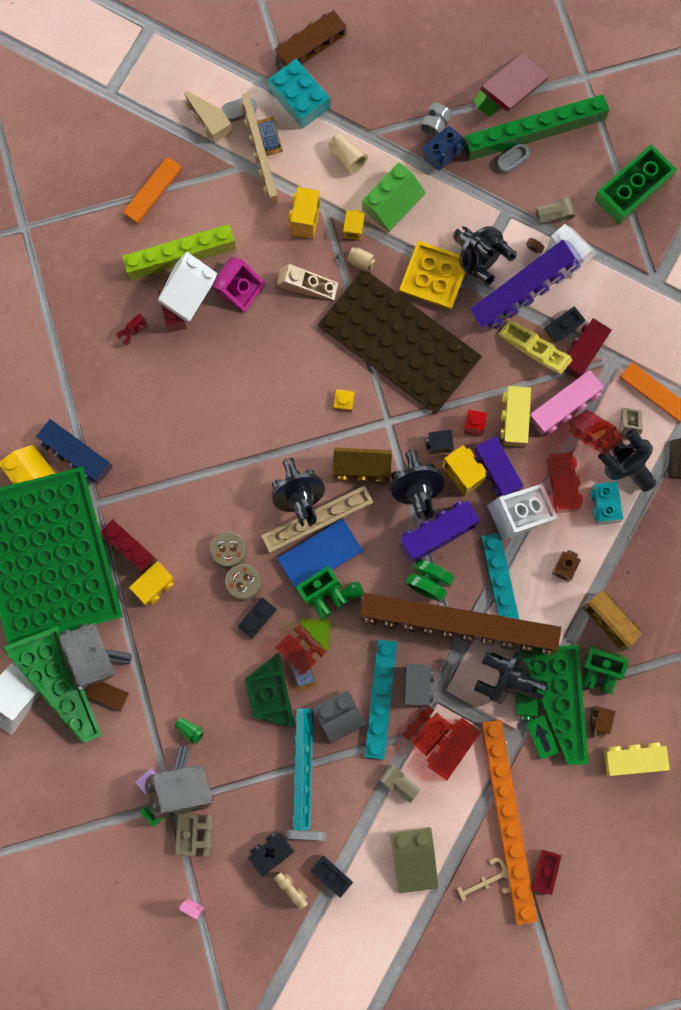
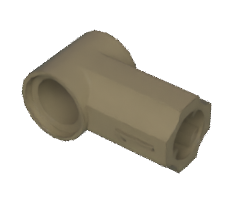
[536,197,575,224]
[379,764,421,803]

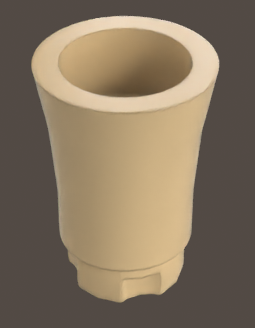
[328,133,368,174]

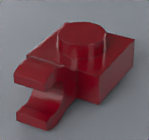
[116,313,147,346]

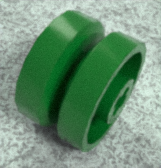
[405,559,455,603]

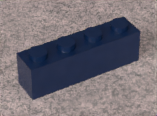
[36,419,113,484]

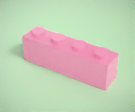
[529,370,604,436]

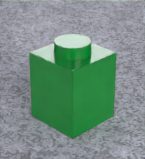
[515,692,538,720]

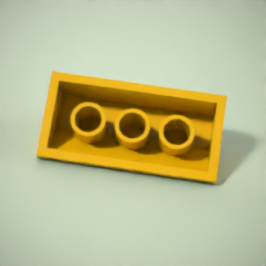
[0,445,55,484]

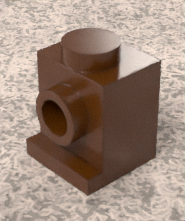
[552,550,581,582]
[590,706,616,737]

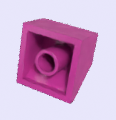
[211,257,266,312]

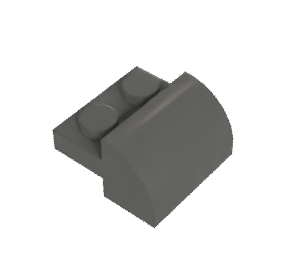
[313,690,366,744]

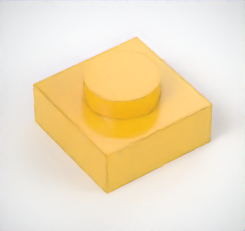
[334,389,355,411]

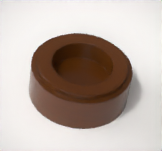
[526,238,545,254]

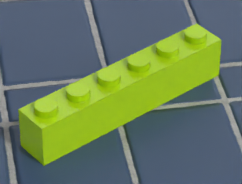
[122,224,236,281]

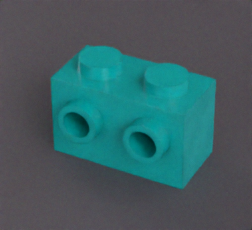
[589,481,624,525]

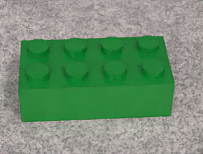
[594,144,677,225]

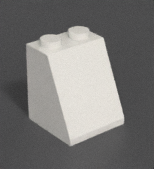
[545,224,598,278]
[0,663,40,735]

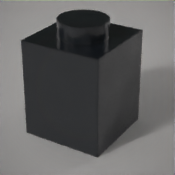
[425,430,454,455]

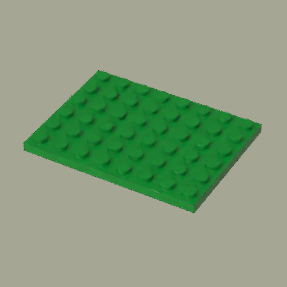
[0,467,123,645]

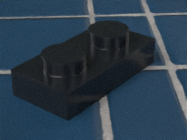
[544,306,586,344]
[237,597,277,640]
[310,855,353,898]

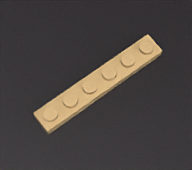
[239,93,278,203]
[261,486,373,554]

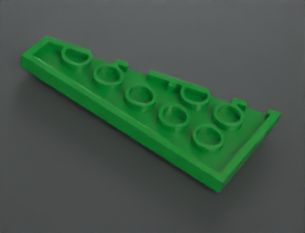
[1,626,102,744]
[519,645,588,765]

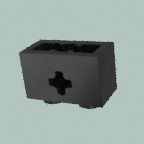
[248,831,295,877]

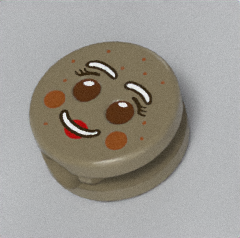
[210,531,247,569]
[225,564,262,601]

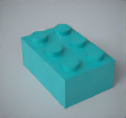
[268,59,331,129]

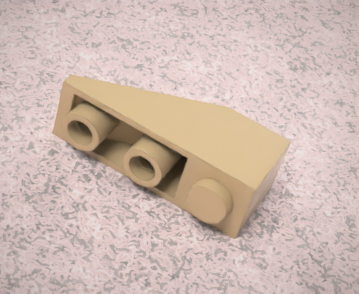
[184,91,233,143]
[276,264,338,301]

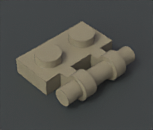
[175,814,214,856]

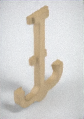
[457,858,511,902]

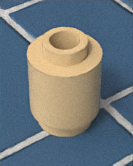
[347,247,376,271]

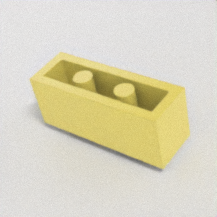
[500,386,531,447]
[604,742,670,776]

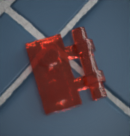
[275,625,326,675]
[403,706,453,757]

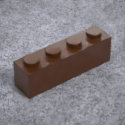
[275,10,347,67]

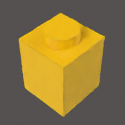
[343,210,365,241]

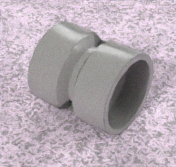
[420,103,452,138]

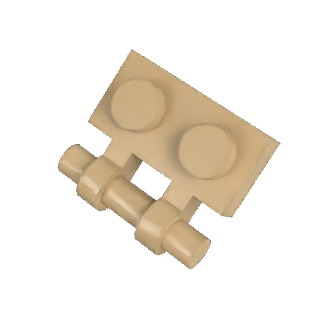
[274,872,308,910]

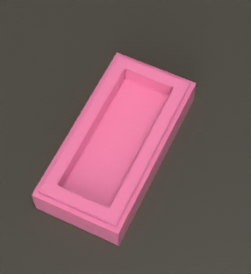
[179,899,204,919]

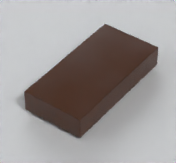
[86,678,129,711]

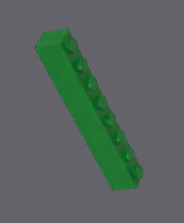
[464,94,610,161]

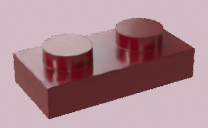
[532,849,562,895]

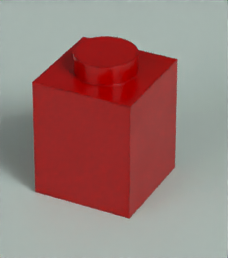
[464,409,487,436]

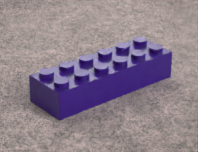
[470,239,584,329]

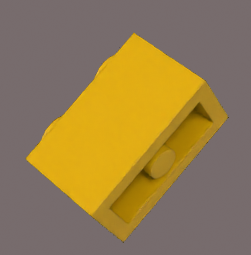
[129,561,175,607]

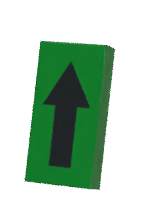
[525,715,559,760]

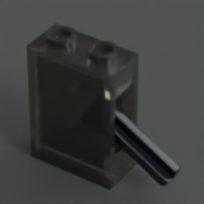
[55,623,132,691]
[145,746,214,819]

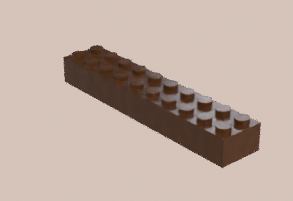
[360,592,562,656]

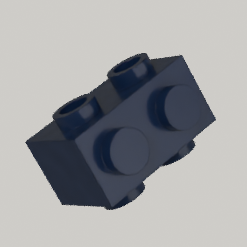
[421,126,466,171]

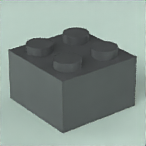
[404,664,434,707]

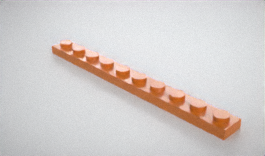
[481,720,538,925]

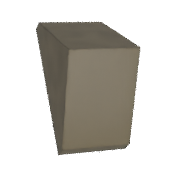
[618,407,643,437]

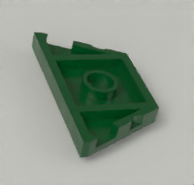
[245,653,295,728]

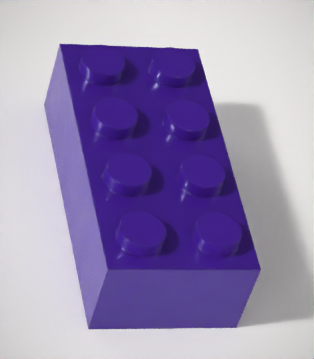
[399,500,480,565]

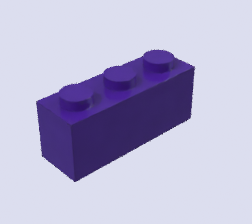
[474,436,524,497]

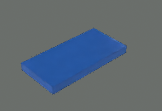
[277,519,363,591]

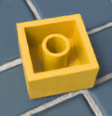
[288,187,321,239]
[442,445,486,496]

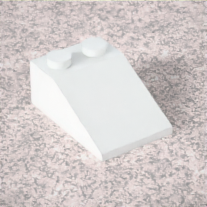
[157,252,217,322]
[487,484,558,540]

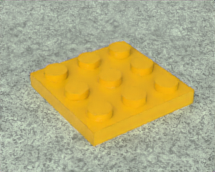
[399,241,465,311]

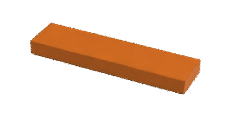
[123,156,183,224]
[619,362,681,423]

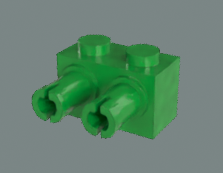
[296,566,348,620]
[582,645,629,695]

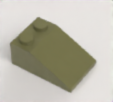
[391,827,439,893]

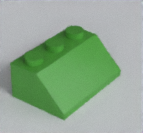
[362,162,426,232]

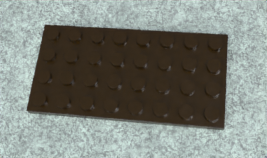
[318,270,482,415]

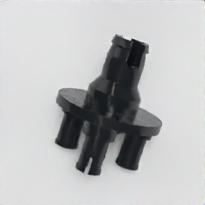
[453,226,517,285]
[598,428,657,492]
[391,449,445,520]
[272,457,325,527]
[474,651,548,705]

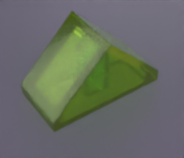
[300,619,331,652]

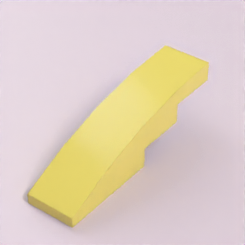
[498,320,572,374]

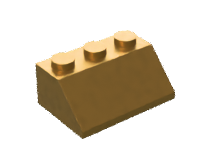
[333,447,392,483]
[582,590,642,651]

